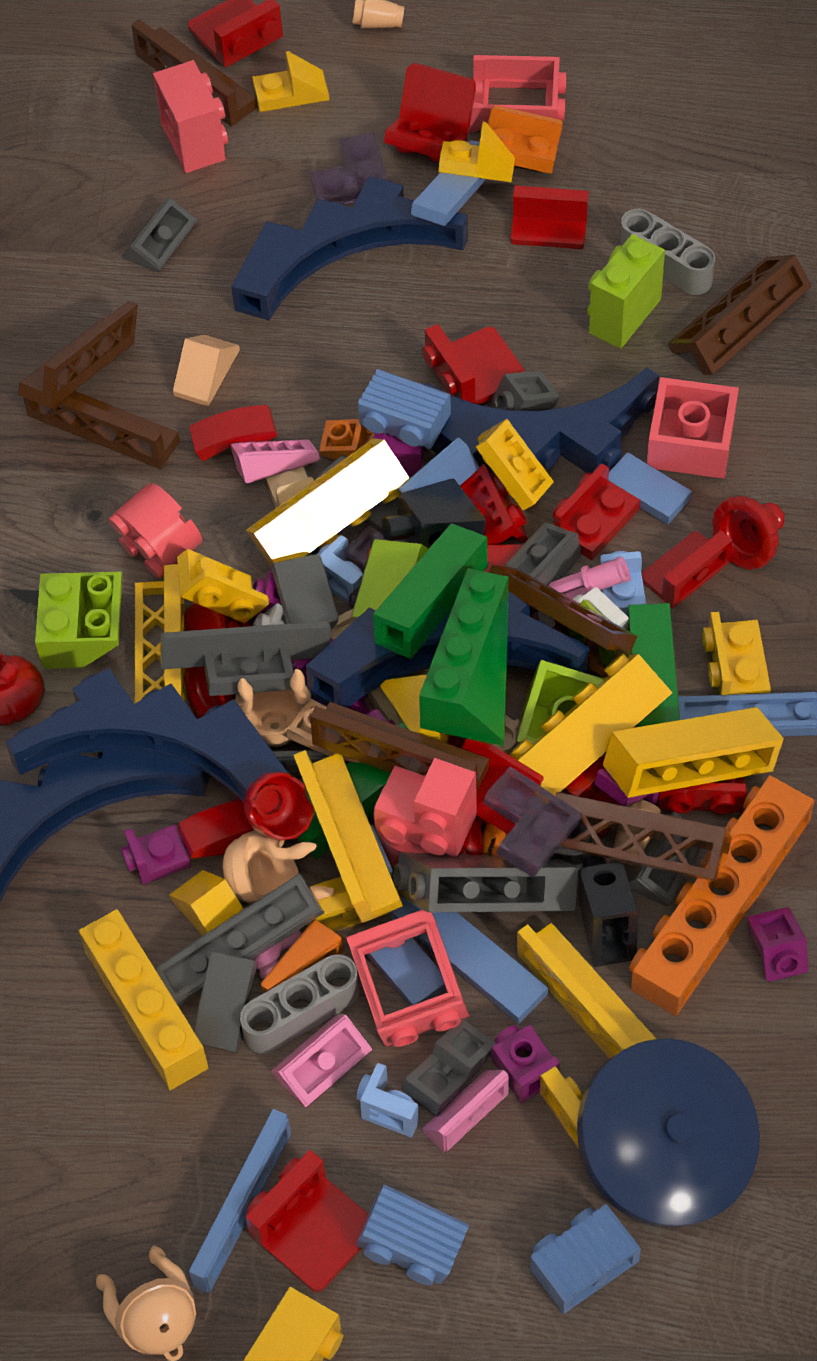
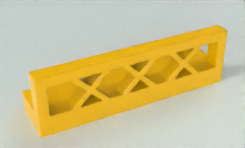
[135,564,186,703]
[294,750,403,923]
[517,923,656,1059]

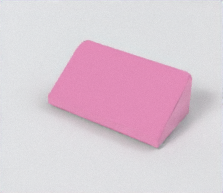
[271,1014,373,1107]
[423,1070,508,1152]

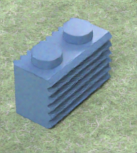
[358,369,451,449]
[355,1184,469,1285]
[530,1204,641,1314]

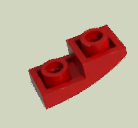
[189,405,278,461]
[177,799,254,859]

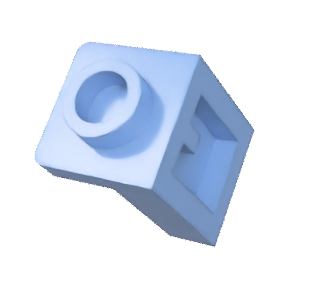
[317,535,363,607]
[600,551,646,616]
[356,1063,419,1138]

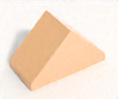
[173,335,240,407]

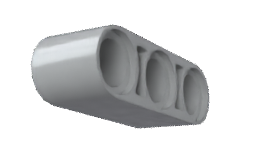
[620,208,715,295]
[240,955,359,1054]

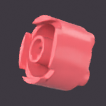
[108,483,203,580]

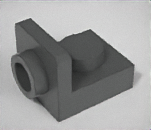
[491,370,560,411]

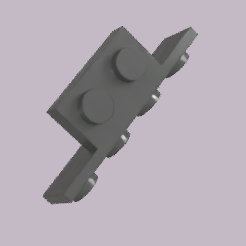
[160,621,331,696]

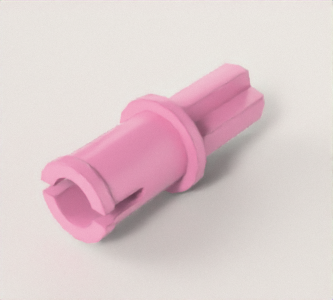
[549,556,631,599]

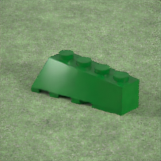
[419,568,509,747]

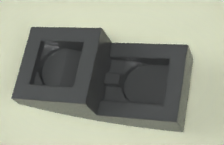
[195,951,257,1053]
[401,1019,496,1116]

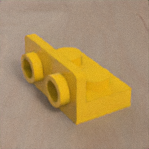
[476,418,554,511]
[177,549,269,623]
[702,611,771,695]

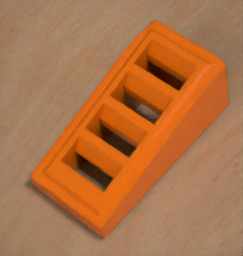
[261,920,344,994]

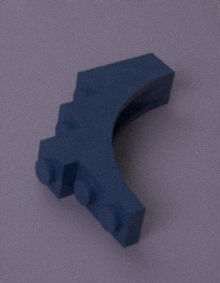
[231,176,468,320]
[424,368,659,473]
[306,591,589,708]
[5,668,288,803]
[0,750,210,903]

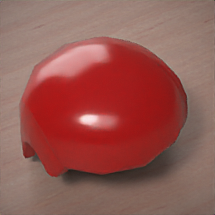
[244,772,315,841]

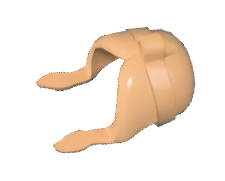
[235,669,311,747]
[223,830,335,904]
[96,1245,196,1361]

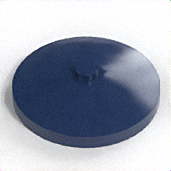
[577,1039,760,1228]

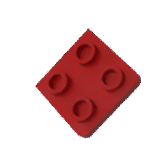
[188,0,283,68]
[384,63,476,163]
[422,324,526,405]
[245,1150,368,1292]

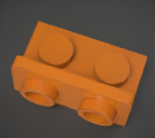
[488,105,563,174]

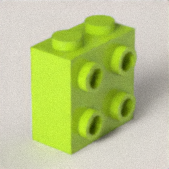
[587,234,665,349]

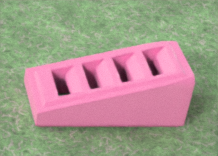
[230,439,320,483]

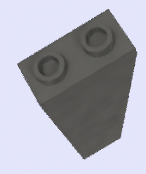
[392,851,578,913]

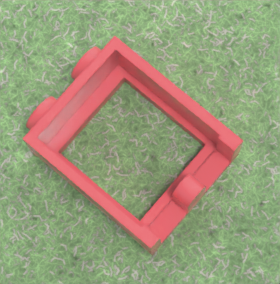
[470,55,566,133]
[346,909,469,1047]

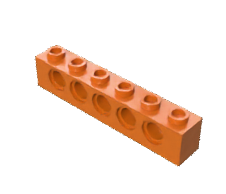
[629,775,815,1017]

